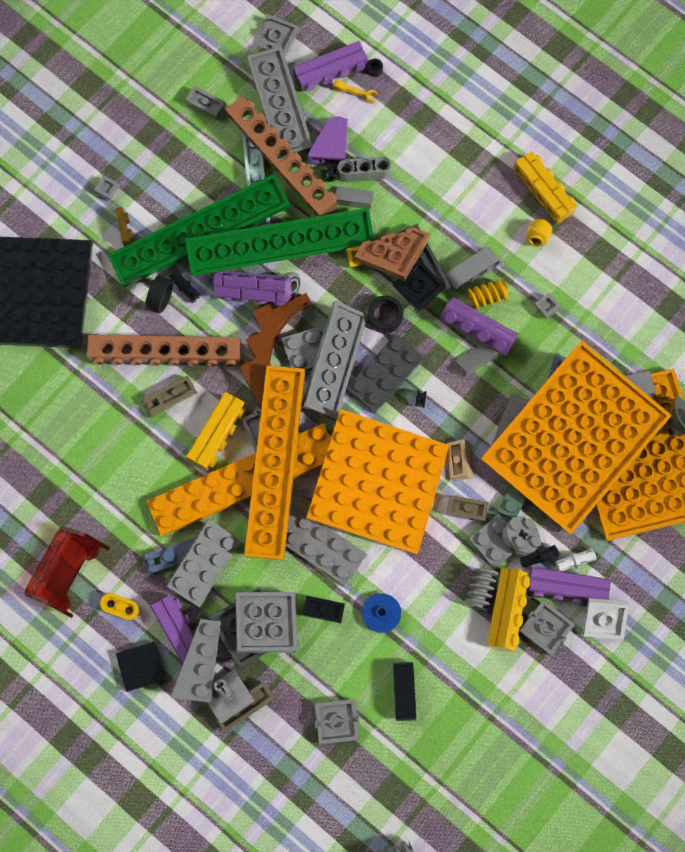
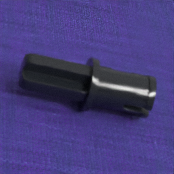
[169,270,201,303]
[520,545,559,568]

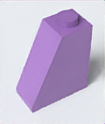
[308,116,348,166]

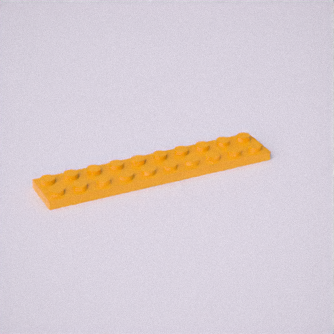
[244,366,305,561]
[146,423,331,537]

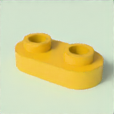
[100,593,139,621]

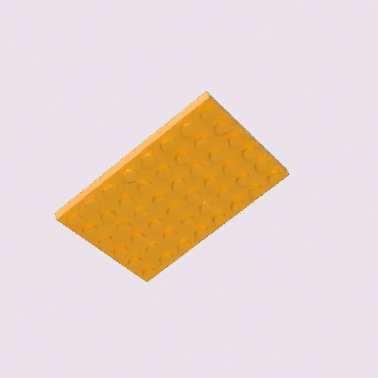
[481,340,672,535]
[595,368,685,542]

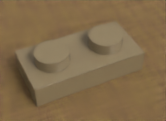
[447,495,489,522]

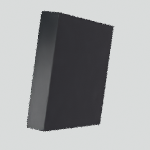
[393,260,446,312]
[116,642,165,692]

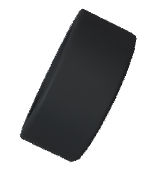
[145,275,173,314]
[368,295,403,333]

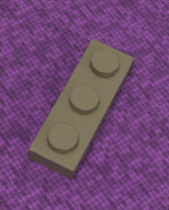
[213,682,275,733]

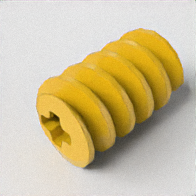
[467,278,508,310]

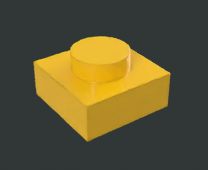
[346,246,365,268]

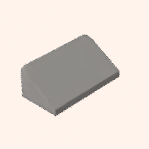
[335,186,373,209]
[455,343,498,376]

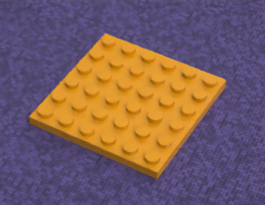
[306,409,449,555]

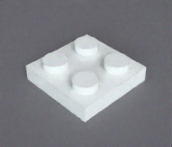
[583,598,629,640]

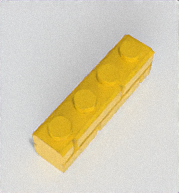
[513,151,577,224]
[186,392,246,471]
[487,568,530,652]

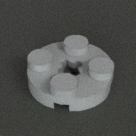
[503,517,541,556]

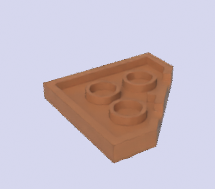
[354,227,430,281]

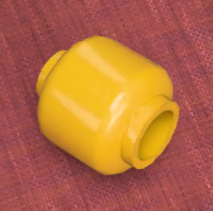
[526,219,552,247]

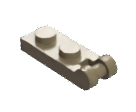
[141,375,197,418]

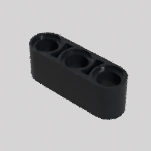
[393,662,416,721]

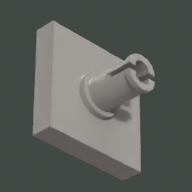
[207,669,255,723]

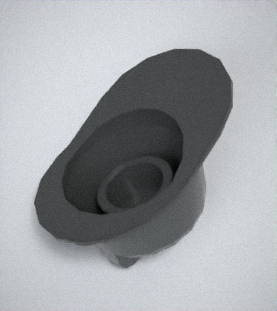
[667,397,685,437]

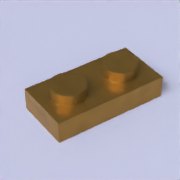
[115,207,134,246]

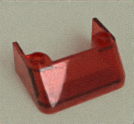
[25,526,110,618]

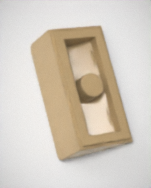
[447,439,473,480]

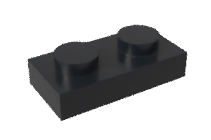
[302,596,345,624]

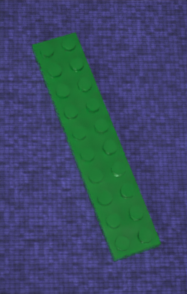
[107,174,291,288]
[185,208,374,276]

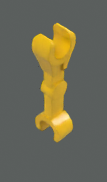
[333,79,377,104]

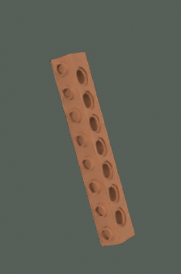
[225,96,338,216]
[87,335,241,367]

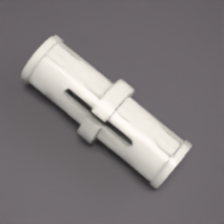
[555,548,596,572]

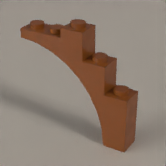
[240,293,310,408]

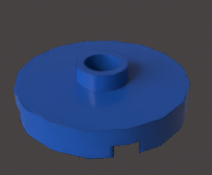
[362,593,401,633]

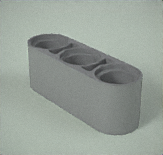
[338,156,391,182]
[446,247,500,291]
[492,394,529,444]

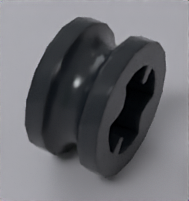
[367,58,383,77]
[321,167,339,182]
[415,390,427,408]

